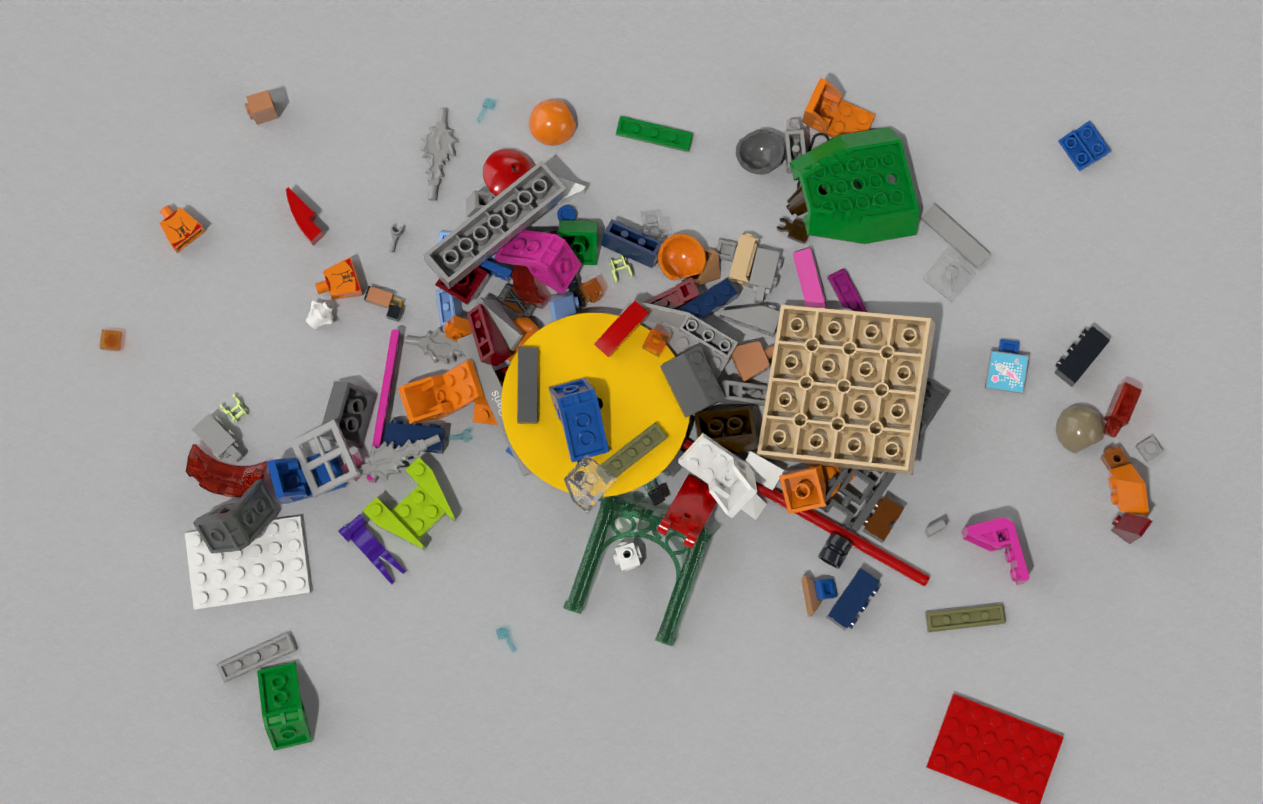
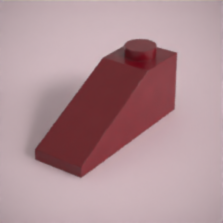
[467,304,510,366]
[1111,513,1153,544]

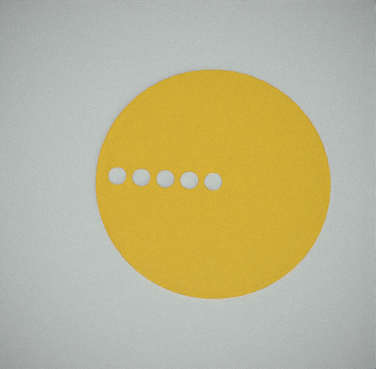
[501,313,690,497]

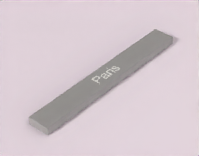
[457,333,532,477]

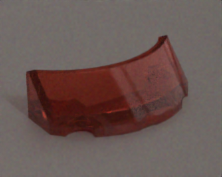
[512,231,557,309]
[186,444,268,497]

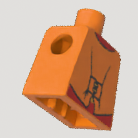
[160,205,206,253]
[315,257,363,300]

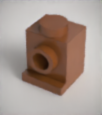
[1100,446,1132,471]

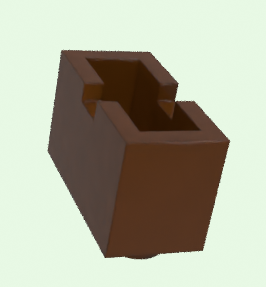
[863,496,904,543]

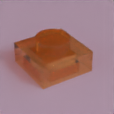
[99,329,122,351]

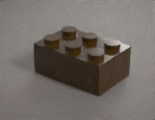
[694,406,757,453]

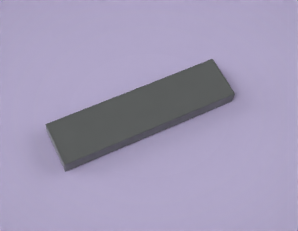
[517,347,538,424]

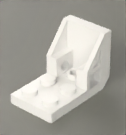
[678,433,757,518]

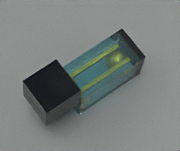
[642,479,666,506]

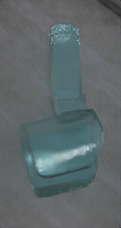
[475,98,495,123]
[445,429,472,442]
[496,628,517,652]

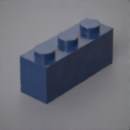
[601,219,663,269]
[680,278,738,321]
[384,420,445,454]
[826,568,880,631]

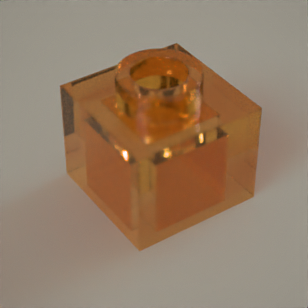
[579,278,603,303]
[642,328,669,357]

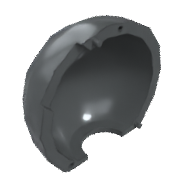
[736,129,784,175]

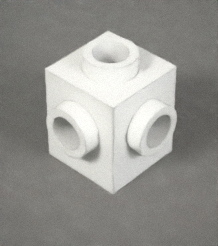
[612,541,642,573]

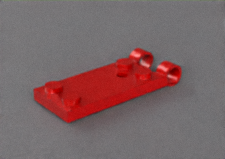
[656,475,717,549]

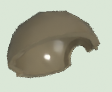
[1056,405,1105,453]

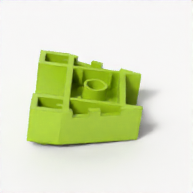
[362,457,456,551]

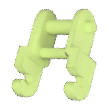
[609,255,633,283]
[219,394,247,422]

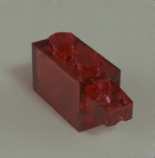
[1103,382,1142,438]

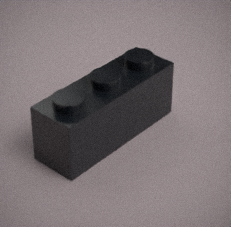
[1054,326,1110,387]

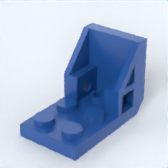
[548,377,609,462]
[267,451,346,504]

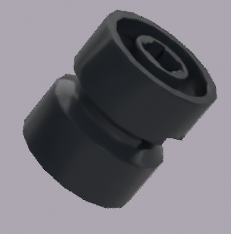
[818,533,853,569]

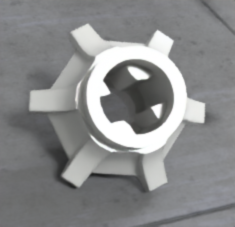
[306,300,334,329]

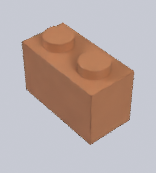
[245,90,278,125]

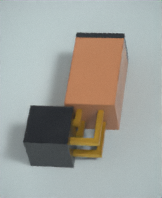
[364,286,403,322]

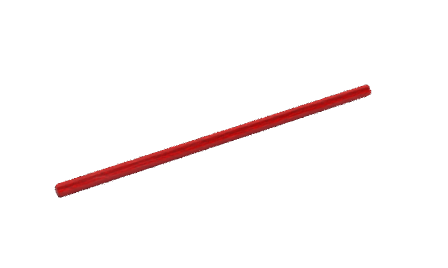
[680,438,930,586]

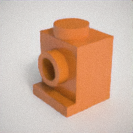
[443,315,472,342]

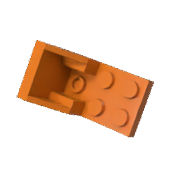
[802,77,875,138]
[398,360,484,424]

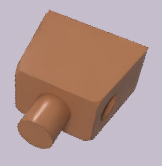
[731,341,774,383]

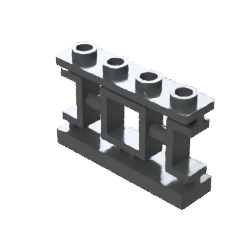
[819,467,897,533]

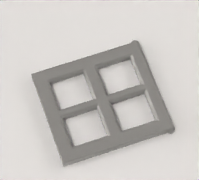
[290,419,360,498]

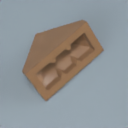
[686,248,720,285]
[801,576,823,617]

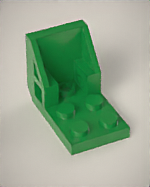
[257,662,312,751]

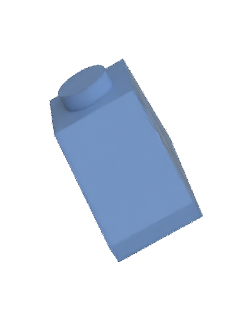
[550,292,579,321]

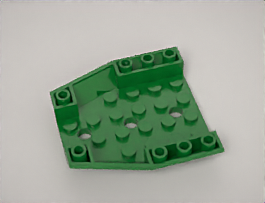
[790,127,919,244]

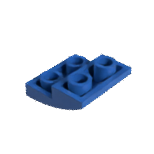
[1058,121,1111,172]

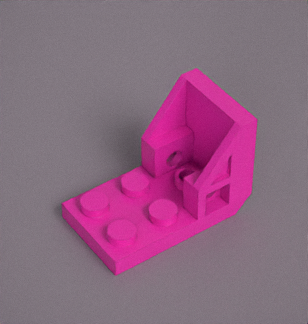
[494,230,582,294]
[961,517,1030,585]

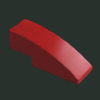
[286,187,324,246]
[594,300,649,357]

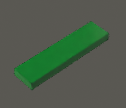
[616,116,693,152]

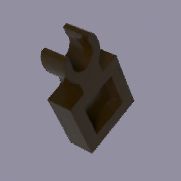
[777,218,808,244]

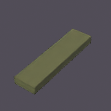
[595,422,668,485]
[925,604,1005,633]

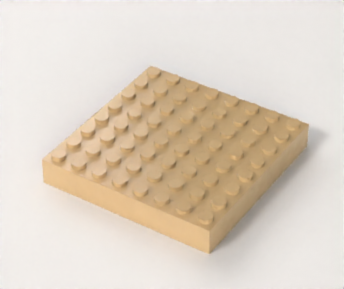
[757,305,935,475]

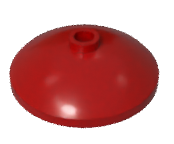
[483,149,535,196]

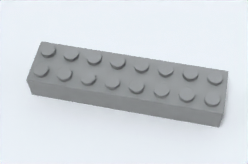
[424,161,567,289]

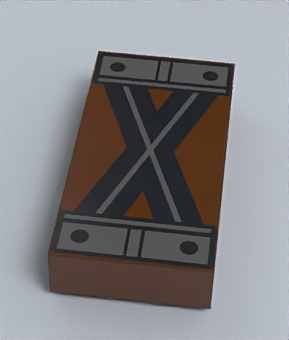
[496,284,539,318]

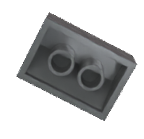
[660,346,725,418]
[319,381,377,449]

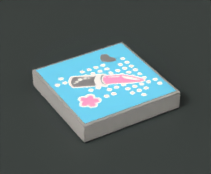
[985,350,1029,394]

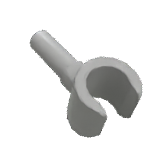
[389,224,402,252]

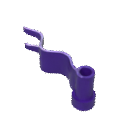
[338,514,406,585]

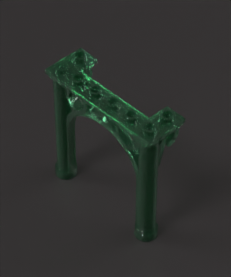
[563,496,712,646]

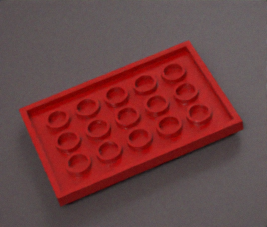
[926,694,1064,804]

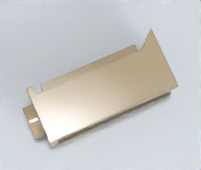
[728,233,759,287]

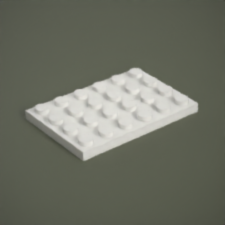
[185,516,311,610]

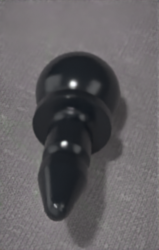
[568,275,585,308]

